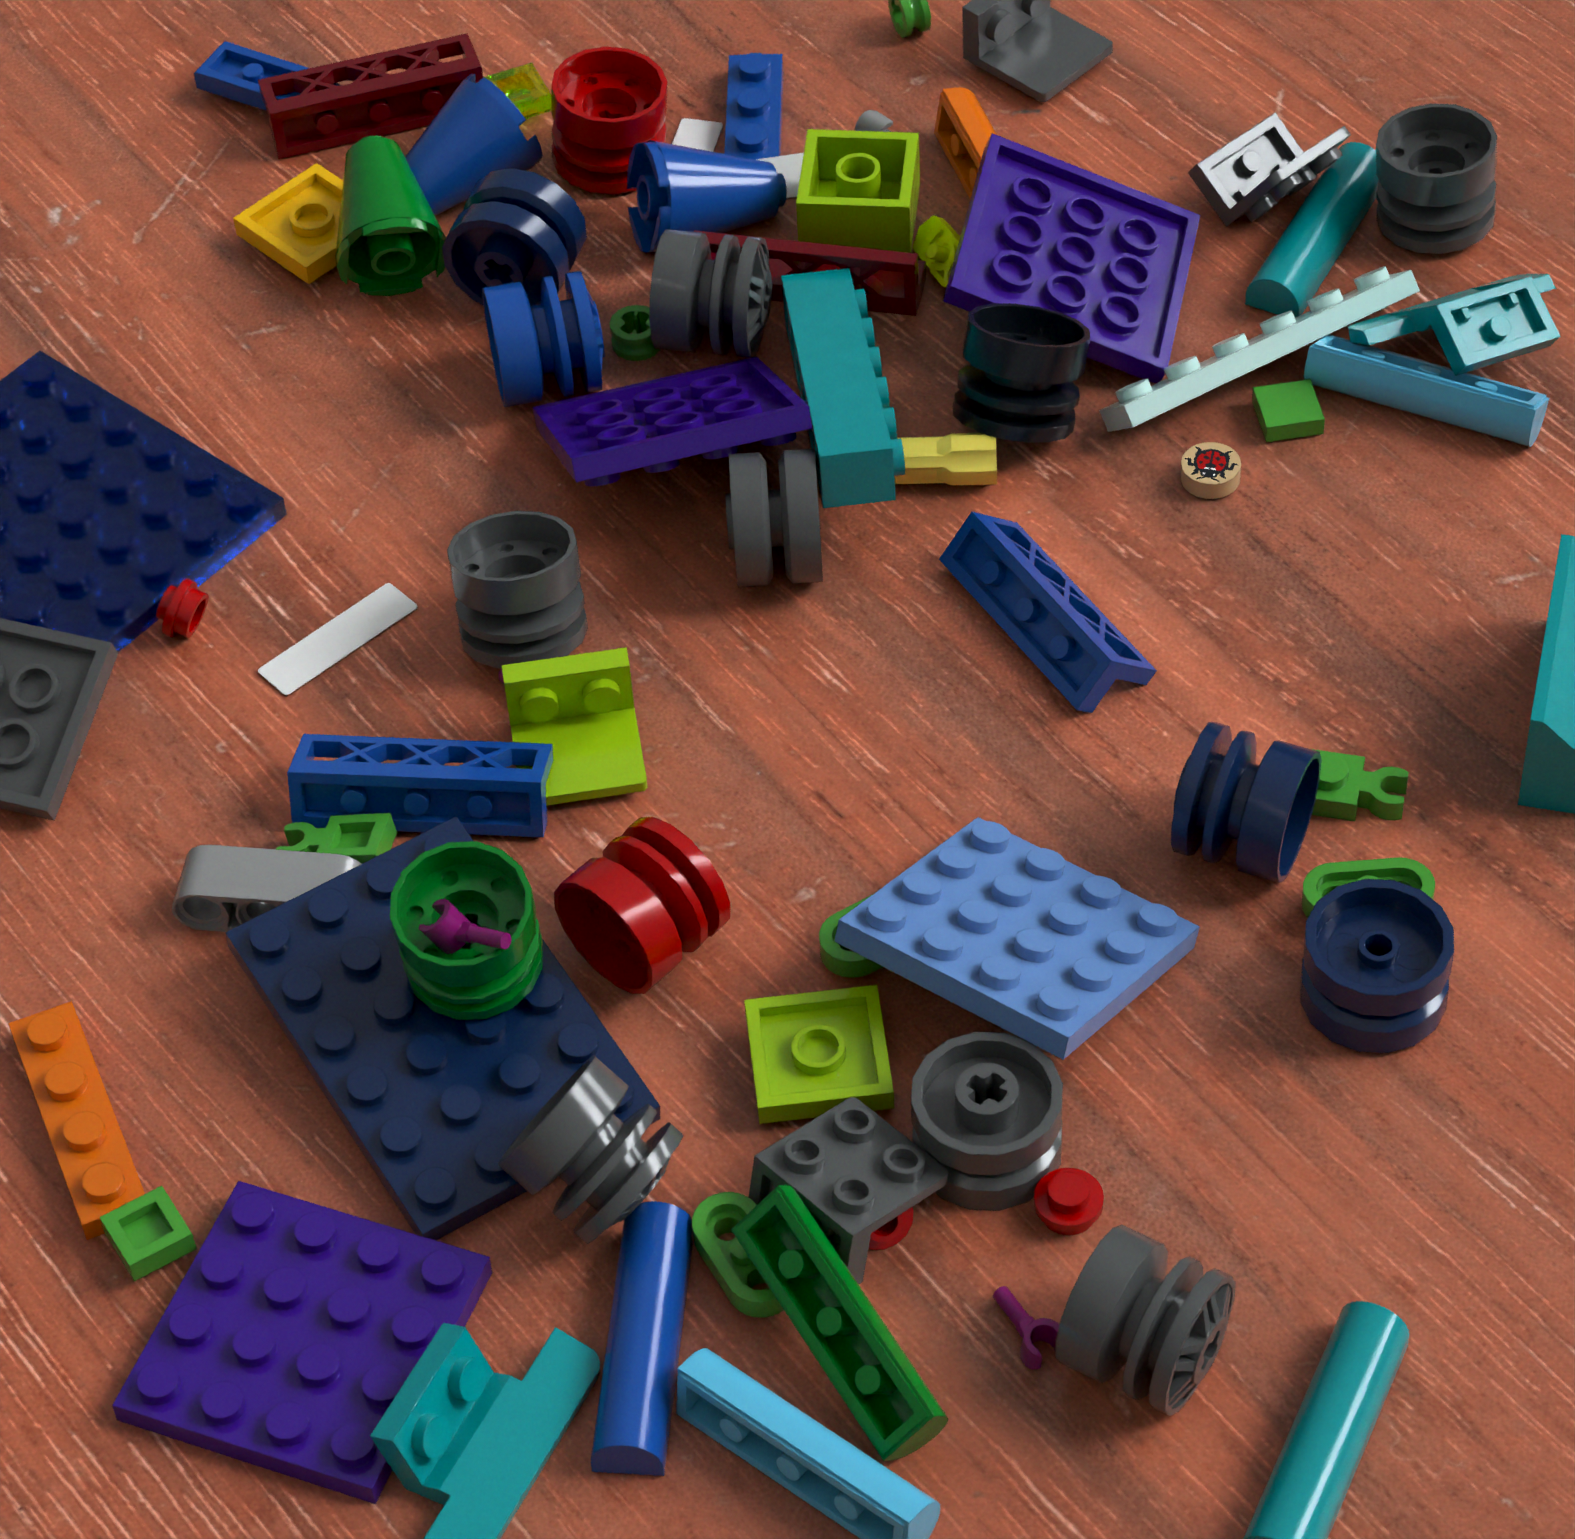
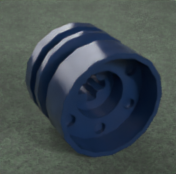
[1171,722,1322,883]

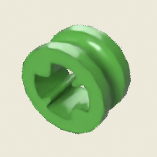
[888,0,931,38]
[610,305,661,361]

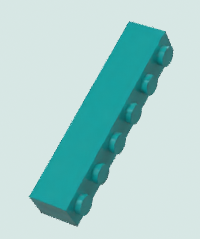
[781,268,905,508]

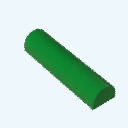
[731,1185,948,1461]

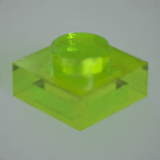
[484,62,551,120]

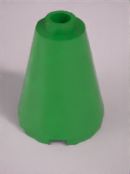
[335,135,446,296]

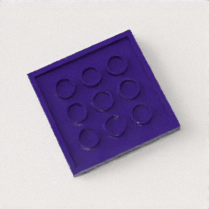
[943,133,1200,384]
[533,356,812,486]
[112,1181,492,1504]

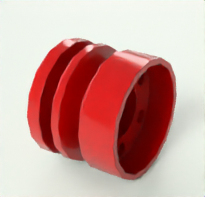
[551,46,668,194]
[554,817,730,994]

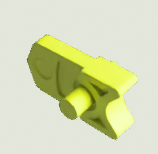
[913,215,960,288]

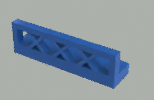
[939,512,1157,713]
[287,734,553,837]

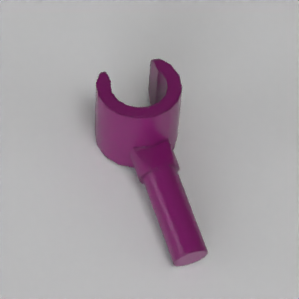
[418,899,512,954]
[993,1286,1059,1370]

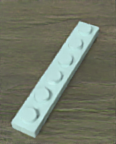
[1099,266,1420,432]

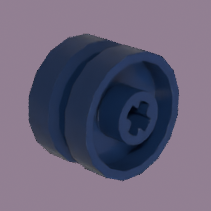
[442,168,587,306]
[1300,879,1454,1053]

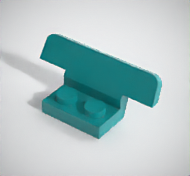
[1348,274,1561,376]
[370,1323,600,1539]

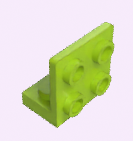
[501,647,648,806]

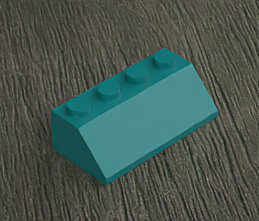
[1518,534,1575,814]

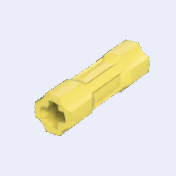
[818,433,997,489]

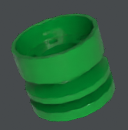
[390,841,543,1020]

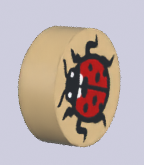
[1181,442,1241,499]

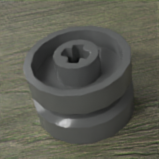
[725,449,823,588]
[911,1032,1063,1211]

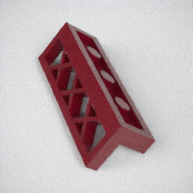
[258,33,483,159]
[693,230,926,316]

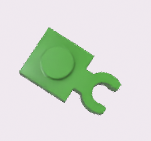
[1312,749,1409,821]
[276,813,397,864]

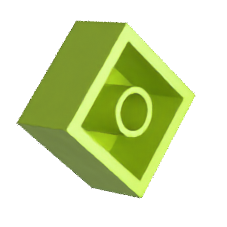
[796,129,920,253]

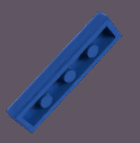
[591,1201,694,1476]

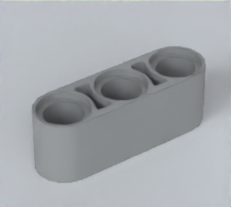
[172,845,361,932]

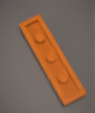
[8,1001,145,1240]

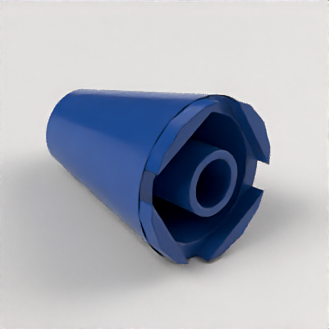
[405,74,543,216]
[627,140,787,253]

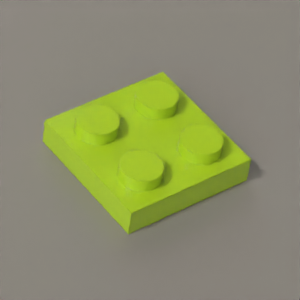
[744,985,895,1124]

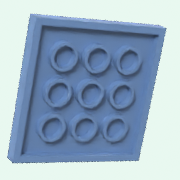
[834,817,1200,1060]

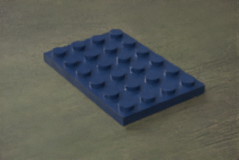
[225,817,660,1240]

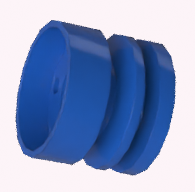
[482,271,605,407]

